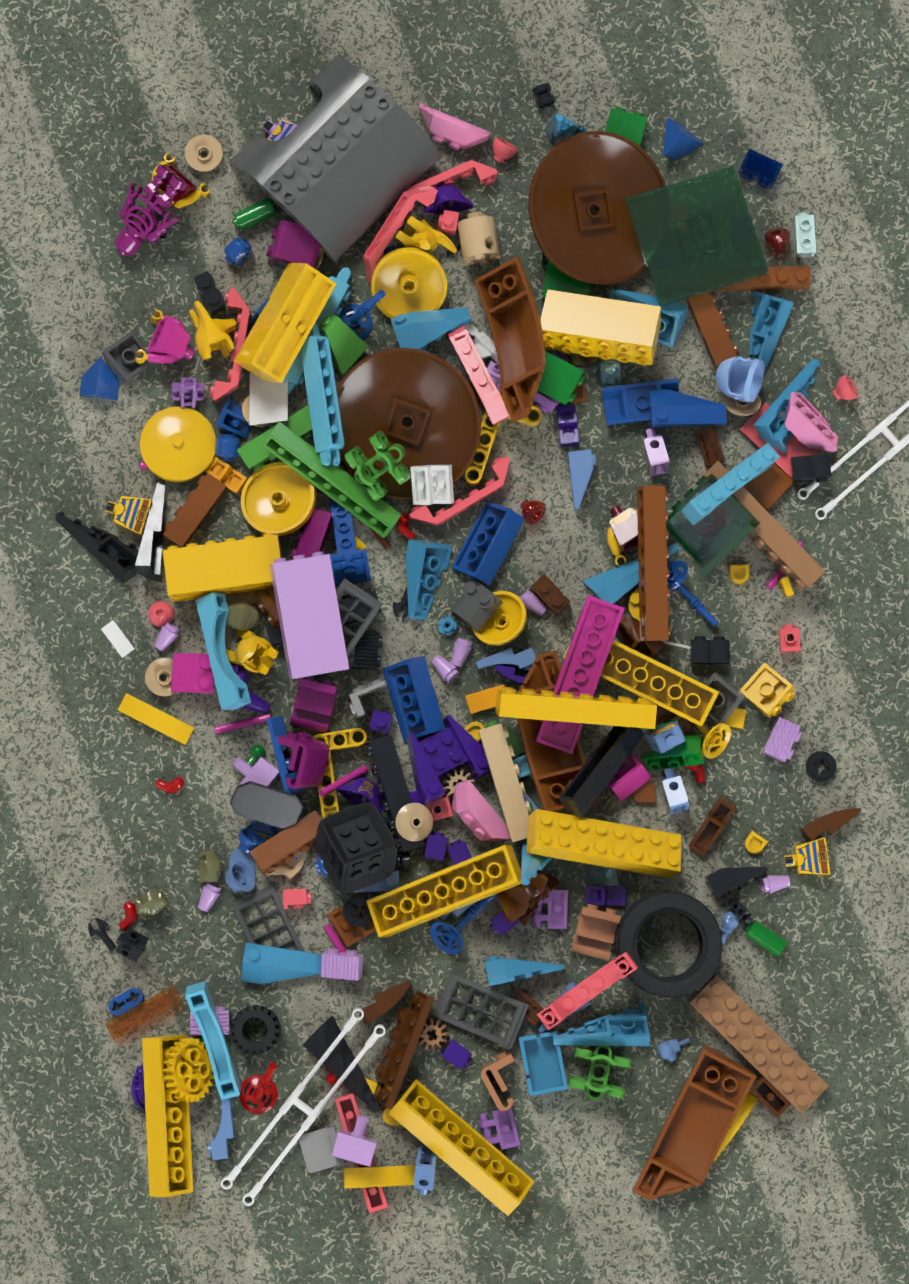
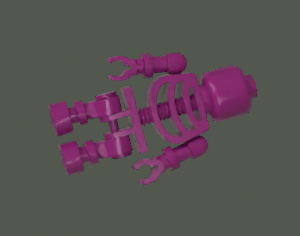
[114,164,188,257]

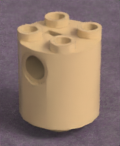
[457,212,501,266]

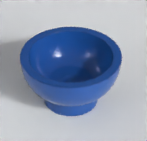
[239,828,265,853]

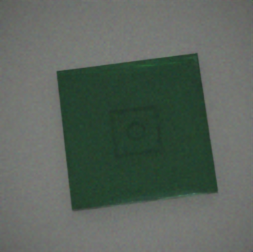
[625,166,769,307]

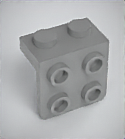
[349,679,389,718]
[299,1125,346,1173]

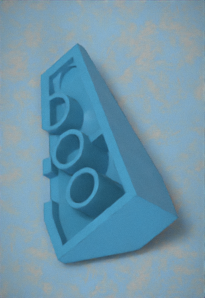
[609,288,688,348]
[390,307,472,350]
[406,539,452,620]
[241,942,322,984]
[484,955,565,986]

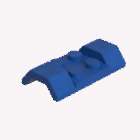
[602,378,679,425]
[266,716,302,794]

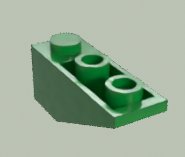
[643,734,705,770]

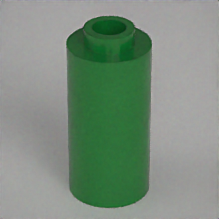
[232,198,276,231]
[744,920,788,957]

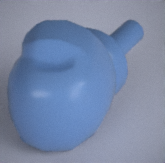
[720,911,739,945]
[658,1038,690,1062]

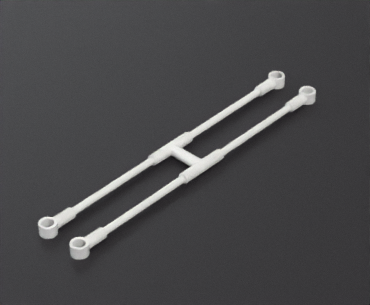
[797,400,909,520]
[221,1008,386,1206]

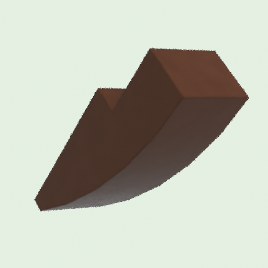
[616,615,667,659]
[688,794,737,856]
[800,808,862,841]
[359,980,411,1025]

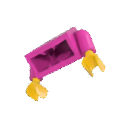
[135,310,194,364]

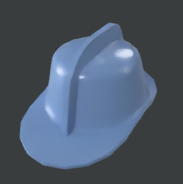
[225,849,255,893]

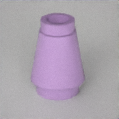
[520,589,547,616]
[154,622,180,652]
[451,637,473,667]
[431,655,459,683]
[760,875,790,894]
[198,882,221,912]

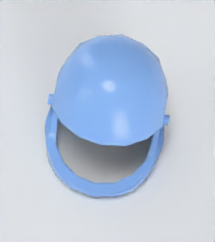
[715,356,765,402]

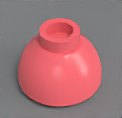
[493,138,518,163]
[833,375,858,400]
[148,601,175,628]

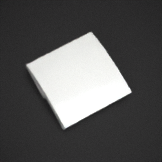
[410,465,454,505]

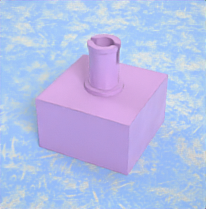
[232,757,280,787]
[332,1115,378,1167]

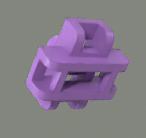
[171,378,204,408]

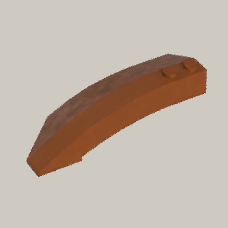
[474,257,546,423]
[517,651,599,813]
[632,1044,756,1200]

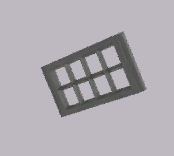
[333,579,383,674]
[231,884,305,952]
[433,973,529,1049]

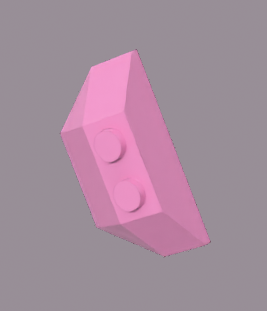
[419,103,490,150]
[785,392,838,452]
[452,780,511,842]

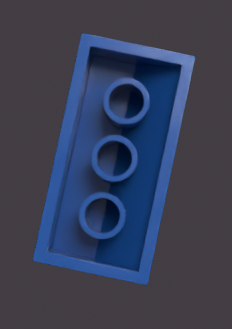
[451,501,525,586]
[383,656,445,742]

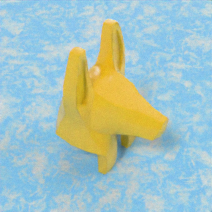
[395,215,457,268]
[189,301,237,360]
[226,630,279,675]

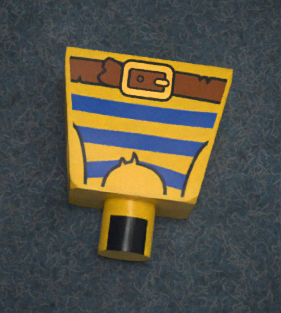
[105,496,152,537]
[784,838,830,875]

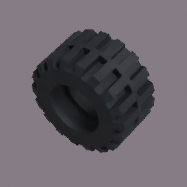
[230,1005,281,1055]

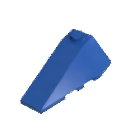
[648,389,727,429]

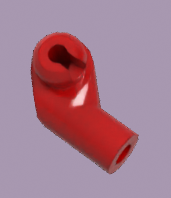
[396,513,416,541]
[684,764,706,783]
[155,777,184,794]
[118,901,137,931]

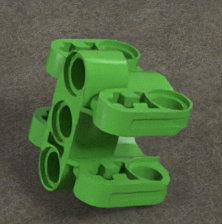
[345,431,411,501]
[567,1046,632,1100]

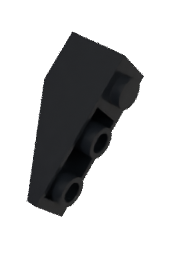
[704,867,768,899]

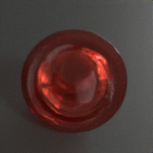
[764,229,790,252]
[520,499,546,525]

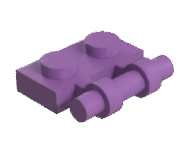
[532,890,568,929]
[479,1108,520,1150]

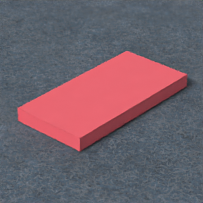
[739,402,821,479]

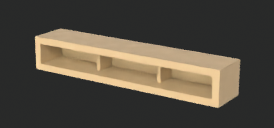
[478,724,531,842]

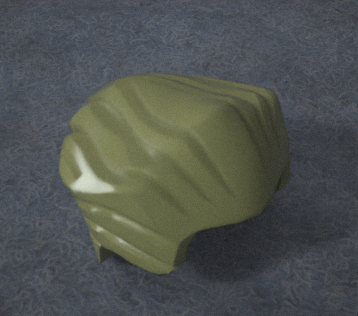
[226,600,259,631]
[198,849,223,883]
[135,889,169,916]

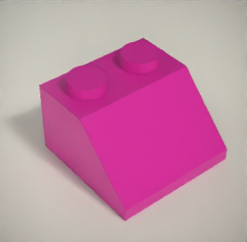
[170,653,214,694]
[607,753,651,802]

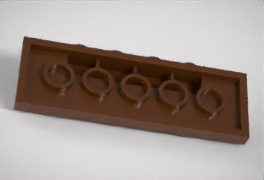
[375,990,434,1109]

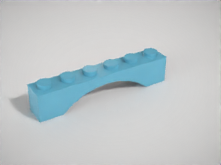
[681,443,780,526]
[196,592,251,710]
[185,981,241,1100]

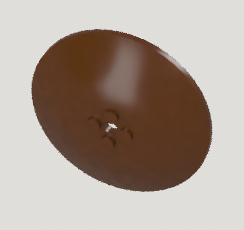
[528,131,670,285]
[336,348,481,500]

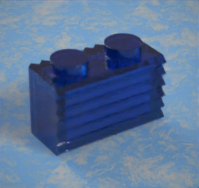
[738,149,783,189]

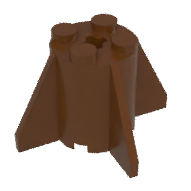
[495,861,561,926]

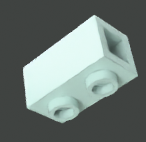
[793,212,816,257]

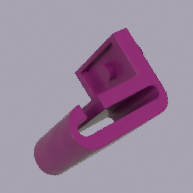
[266,220,321,269]
[290,676,338,733]
[278,732,329,789]

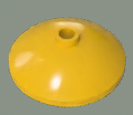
[472,591,527,646]

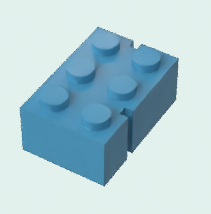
[518,1030,568,1096]

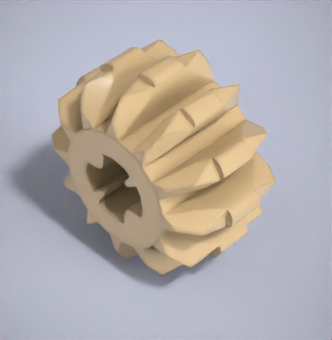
[443,769,475,798]

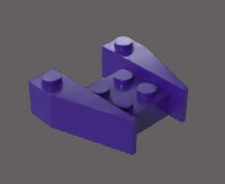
[407,715,491,806]

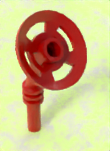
[239,1063,278,1114]

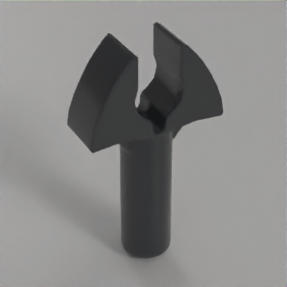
[393,587,409,619]
[88,918,116,951]

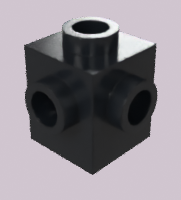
[116,928,149,962]

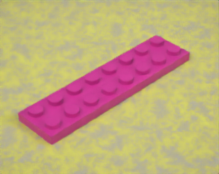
[535,595,625,754]

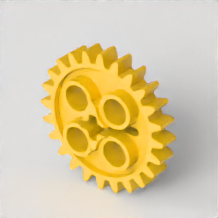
[163,1038,214,1102]

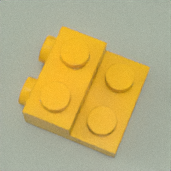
[740,662,795,718]

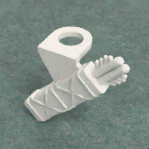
[464,323,499,364]

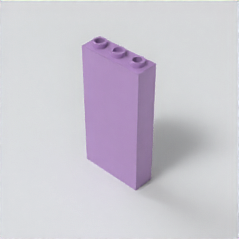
[270,551,349,679]

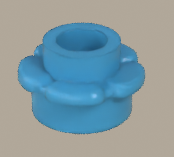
[438,617,457,635]

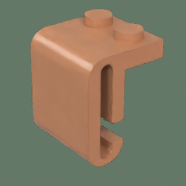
[571,904,621,961]
[480,1051,515,1111]

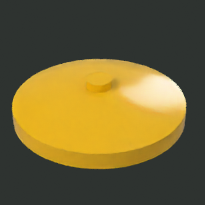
[371,247,447,319]
[140,407,216,482]
[241,462,316,536]

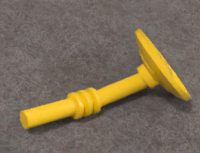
[695,723,731,759]

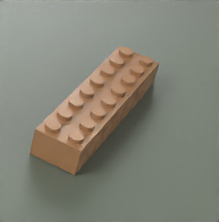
[701,461,825,591]
[688,974,829,1114]

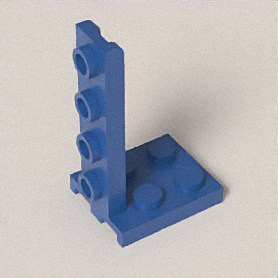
[330,498,371,586]

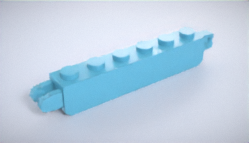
[284,268,352,396]
[300,323,344,466]

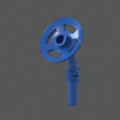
[339,290,386,340]
[667,560,719,627]
[430,895,496,955]

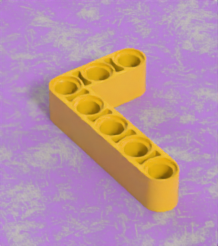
[465,395,542,486]
[313,728,367,819]

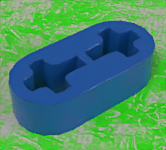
[108,988,144,1015]

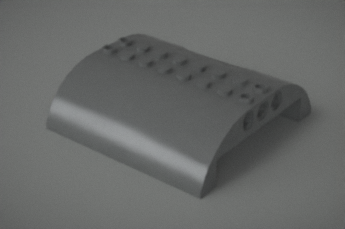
[229,56,441,262]

